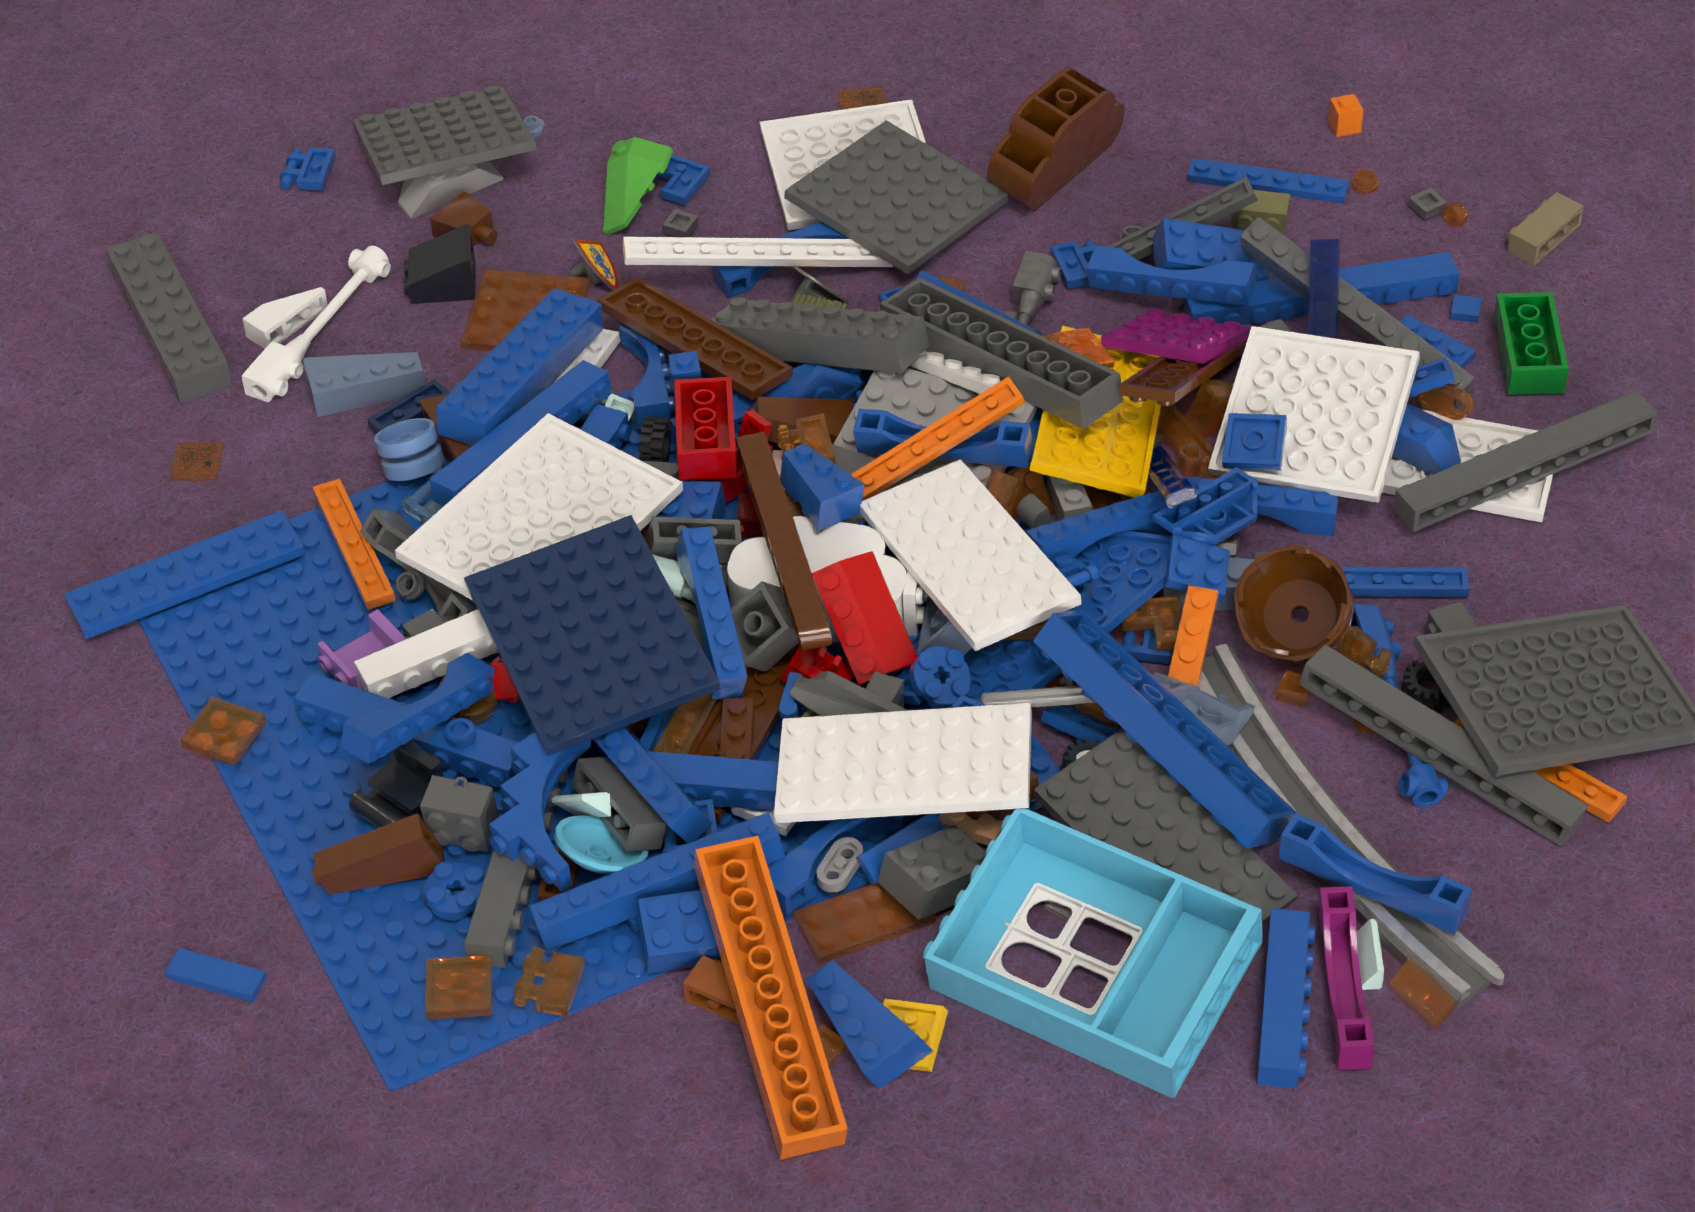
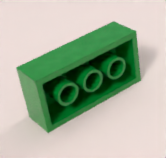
[1494,292,1569,395]

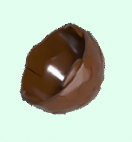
[1233,545,1354,664]

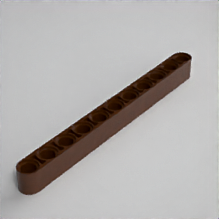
[735,431,832,651]

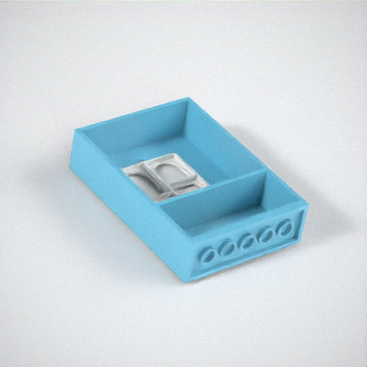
[923,808,1263,1099]

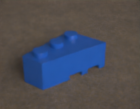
[780,444,864,532]

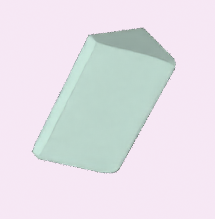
[552,792,611,817]
[1357,919,1384,990]

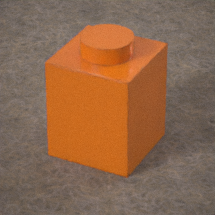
[1328,94,1363,137]

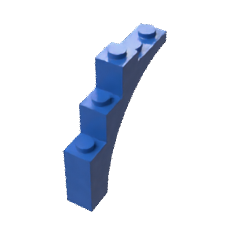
[489,732,591,892]

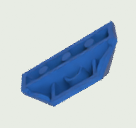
[1392,403,1461,474]
[1152,467,1258,545]

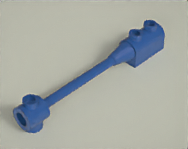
[1346,604,1448,807]

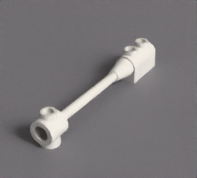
[242,246,391,402]

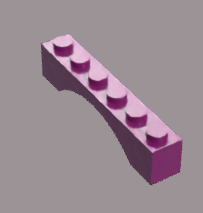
[1317,887,1374,1070]

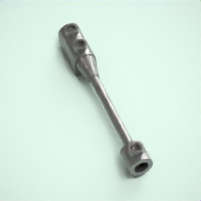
[1012,251,1061,325]

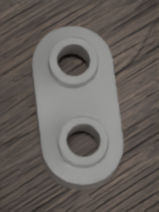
[816,837,863,892]

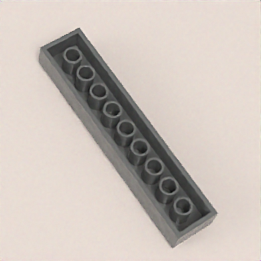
[880,278,1123,429]

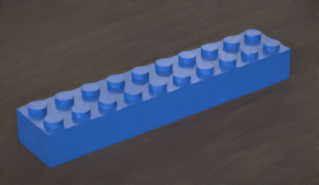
[1033,610,1298,849]

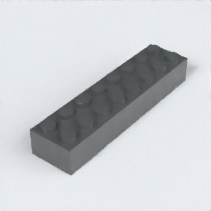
[106,232,232,403]
[711,297,929,373]

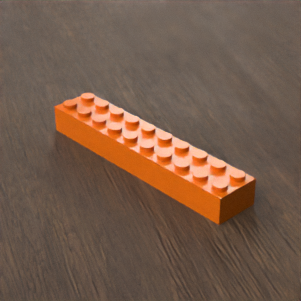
[694,836,848,1160]

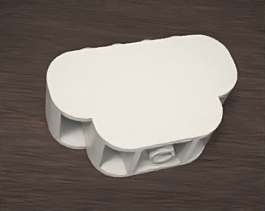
[727,516,907,643]

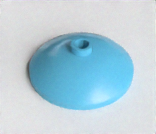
[554,815,648,874]

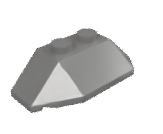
[398,161,503,219]

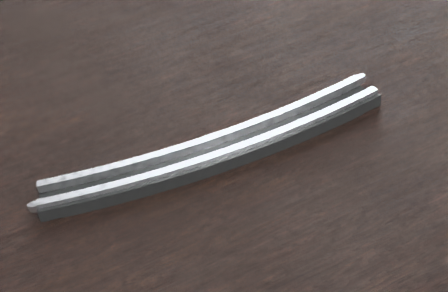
[1198,644,1504,1011]

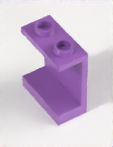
[317,609,406,690]

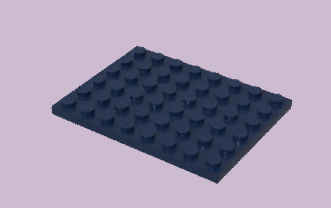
[463,515,721,756]

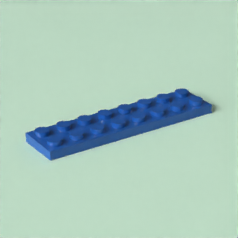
[64,510,305,639]

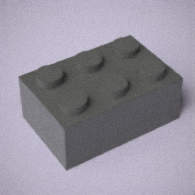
[877,825,986,920]

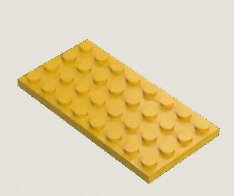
[1029,325,1161,498]

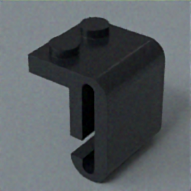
[349,740,443,828]

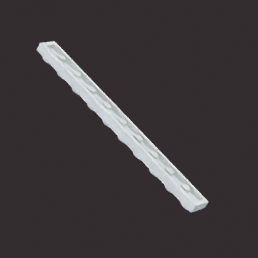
[622,237,893,267]

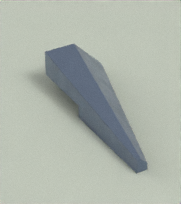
[1153,672,1255,746]

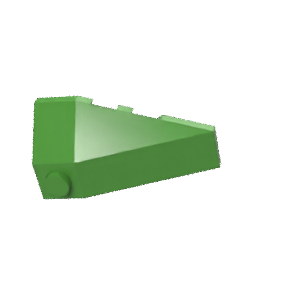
[603,137,673,235]

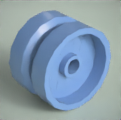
[374,418,445,481]

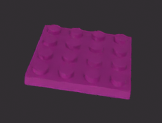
[1101,309,1250,364]

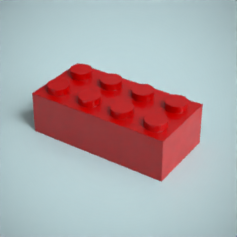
[674,377,737,481]

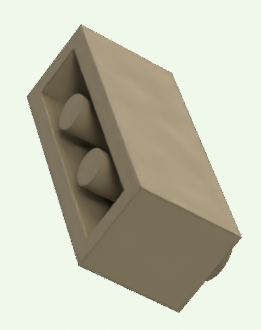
[1507,192,1584,265]

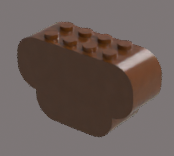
[987,67,1125,209]

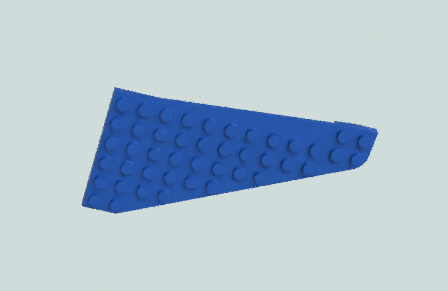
[908,516,1172,711]

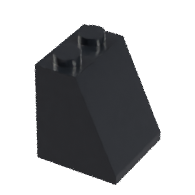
[403,225,476,304]

